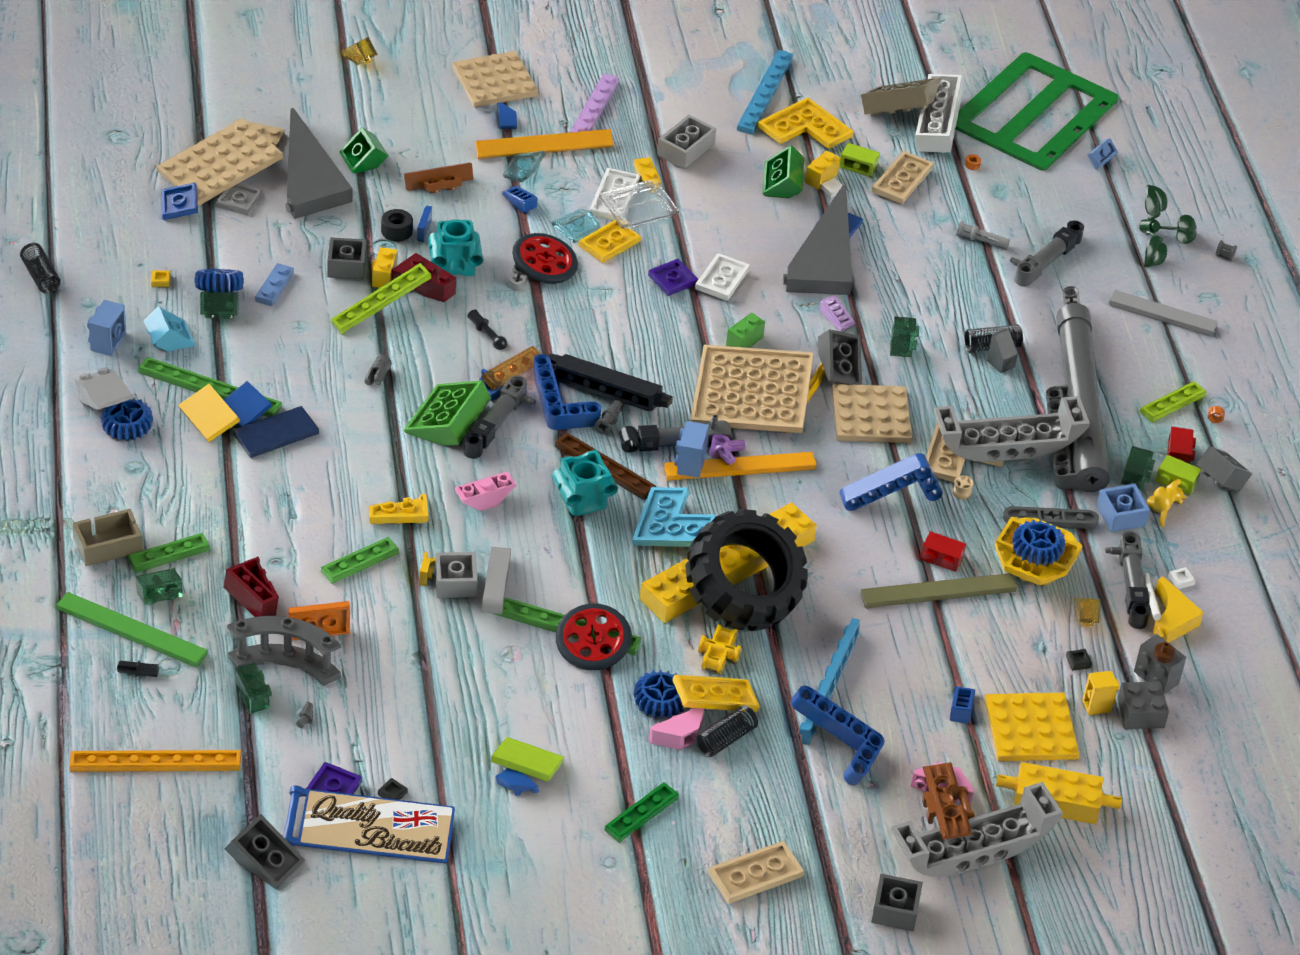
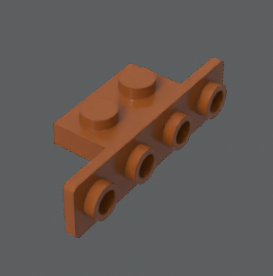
[404,162,474,193]

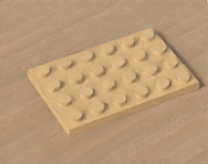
[156,118,284,206]

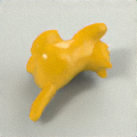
[1146,479,1187,527]

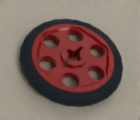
[512,233,578,284]
[556,603,632,670]

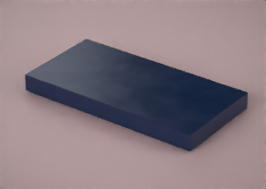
[233,406,319,458]

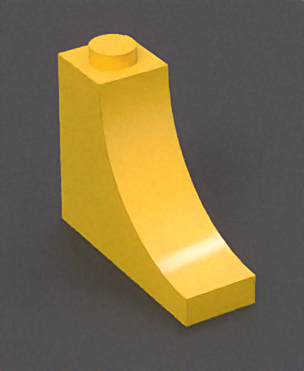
[1152,576,1204,643]

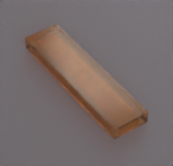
[481,346,541,391]

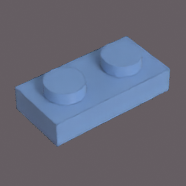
[1087,138,1118,170]

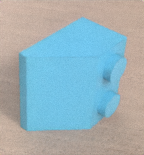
[144,306,195,352]

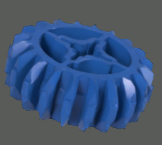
[194,268,244,292]
[101,397,153,441]
[1012,520,1066,566]
[633,669,684,720]

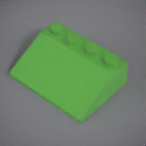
[404,380,491,446]

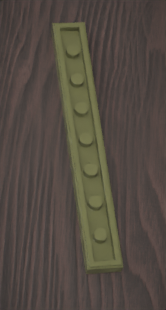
[860,573,1017,608]

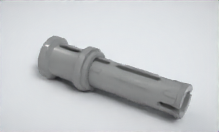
[956,221,1010,249]

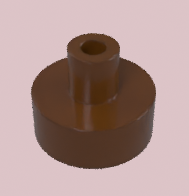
[1153,642,1175,663]

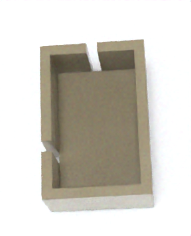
[73,509,143,566]

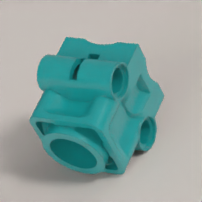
[428,219,484,276]
[552,450,618,516]

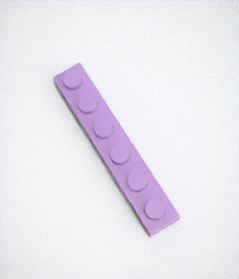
[570,73,619,132]

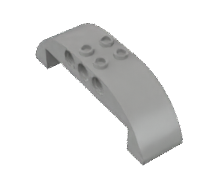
[934,396,1090,462]
[891,782,1063,877]

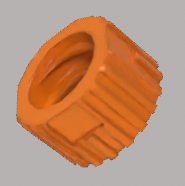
[965,154,981,170]
[1208,406,1225,423]

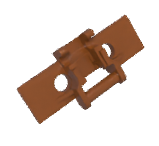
[922,762,975,839]

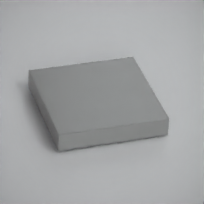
[215,184,262,216]

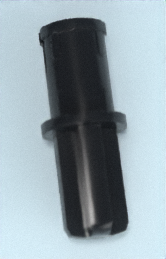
[117,660,159,677]

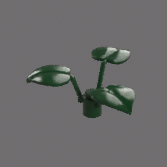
[1139,185,1197,267]

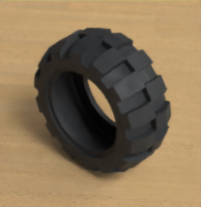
[685,509,808,631]

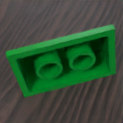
[762,145,804,199]

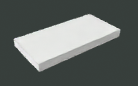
[589,168,641,222]

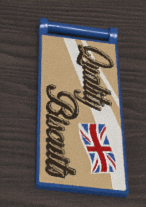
[283,785,455,864]

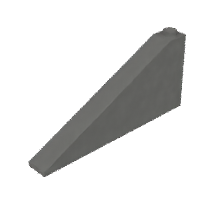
[285,108,353,219]
[783,186,852,295]

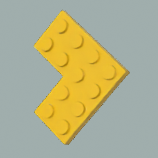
[758,97,854,149]

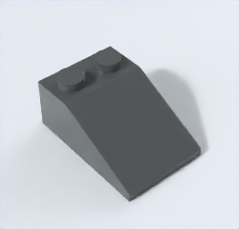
[818,329,862,385]
[224,814,305,889]

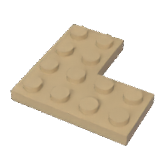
[926,422,1005,482]

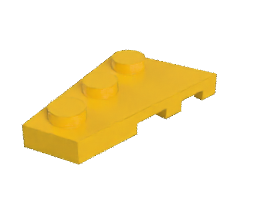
[369,493,428,524]

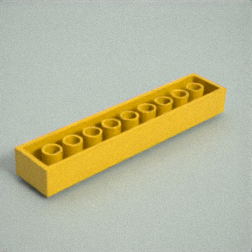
[640,502,817,623]

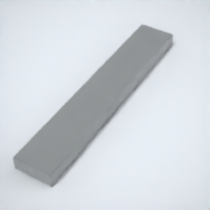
[1109,290,1218,336]

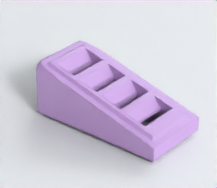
[819,295,856,332]

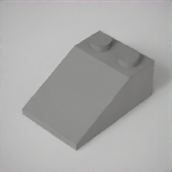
[74,367,133,410]

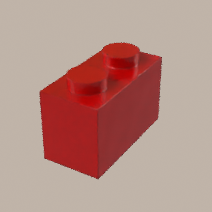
[1167,426,1196,464]
[920,531,967,572]

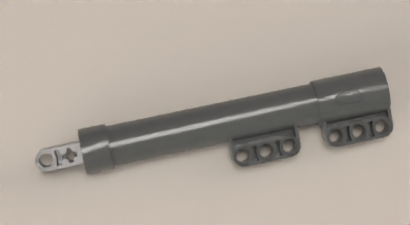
[1046,286,1110,492]

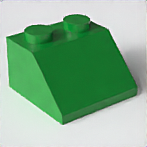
[339,127,389,174]

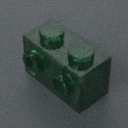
[200,291,239,319]
[890,316,919,358]
[1121,446,1156,490]
[136,568,183,605]
[235,663,272,714]

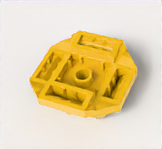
[995,517,1082,586]

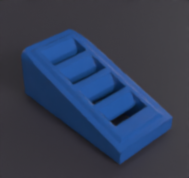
[502,186,538,213]
[950,686,975,724]

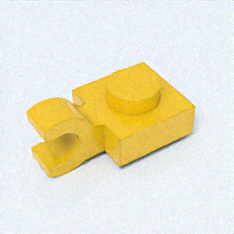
[419,552,435,586]

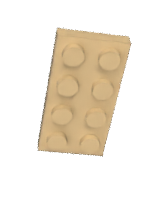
[872,151,934,204]
[708,841,804,904]

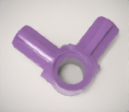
[709,434,746,465]

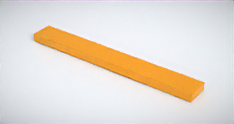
[475,129,614,159]
[664,452,817,481]
[69,750,241,772]

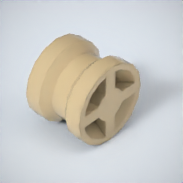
[953,476,974,500]

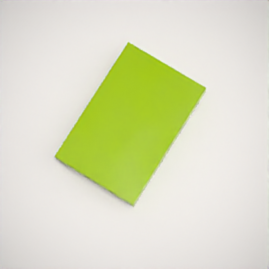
[491,737,564,782]

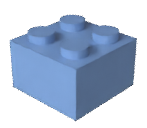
[87,300,127,356]
[675,421,709,478]
[1096,484,1150,532]

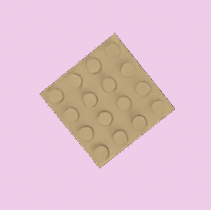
[452,51,538,108]
[832,384,912,443]

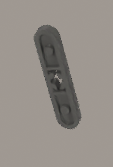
[1003,506,1099,529]

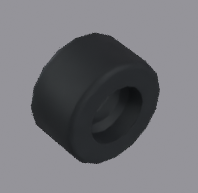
[381,209,413,242]

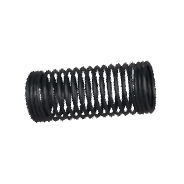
[20,243,61,294]
[964,324,1023,353]
[696,705,758,757]

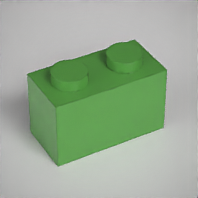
[726,313,765,348]

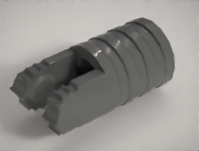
[364,355,392,385]

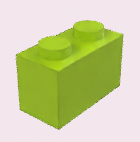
[839,143,880,177]
[1155,455,1201,496]

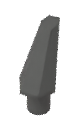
[296,702,313,728]

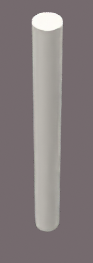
[1143,573,1161,620]

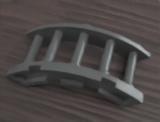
[227,616,341,686]

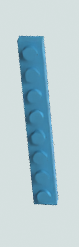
[737,50,794,135]
[799,618,860,745]

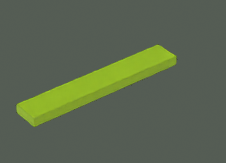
[330,263,431,334]

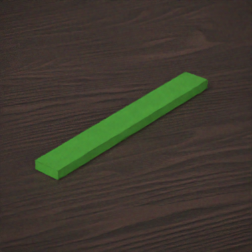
[138,357,282,417]
[57,592,208,668]
[491,597,641,656]

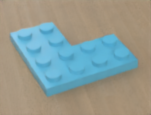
[632,487,716,547]

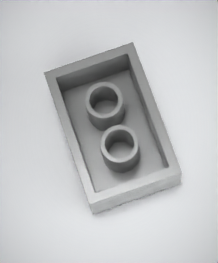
[657,115,716,169]

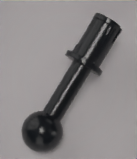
[467,309,507,350]

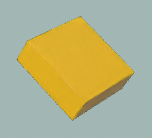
[151,270,171,288]

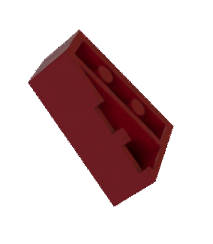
[391,253,456,302]
[223,556,279,617]

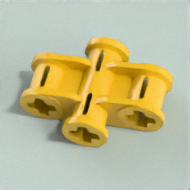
[698,624,742,674]

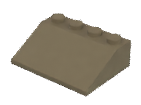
[861,77,941,116]

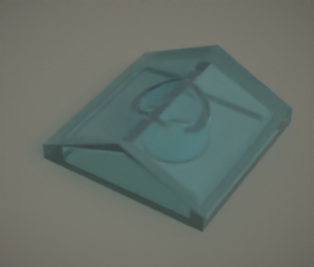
[503,151,546,182]
[552,209,602,243]

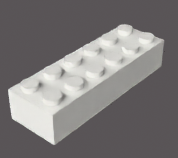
[916,74,963,153]

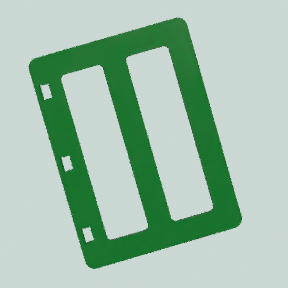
[955,52,1119,170]

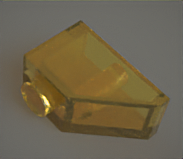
[340,37,378,65]
[1074,597,1100,627]

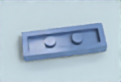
[255,263,294,306]

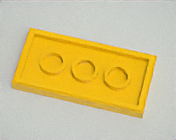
[673,675,760,712]

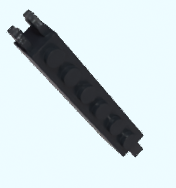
[548,354,673,411]

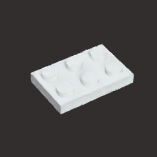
[695,253,750,301]

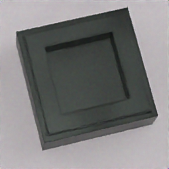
[1066,649,1092,671]
[378,778,408,800]

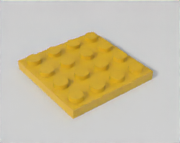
[984,692,1079,761]

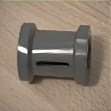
[1215,240,1237,261]

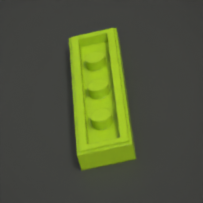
[1140,381,1207,423]

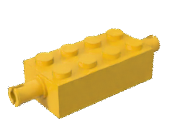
[996,762,1122,824]

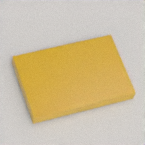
[578,219,641,263]
[178,384,240,443]

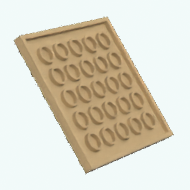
[690,345,814,433]

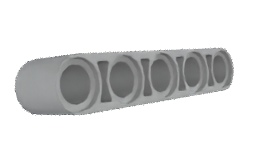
[482,547,511,614]

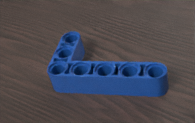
[533,354,601,430]
[839,453,943,511]
[791,685,885,786]

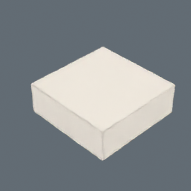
[821,178,843,198]
[1168,567,1196,589]

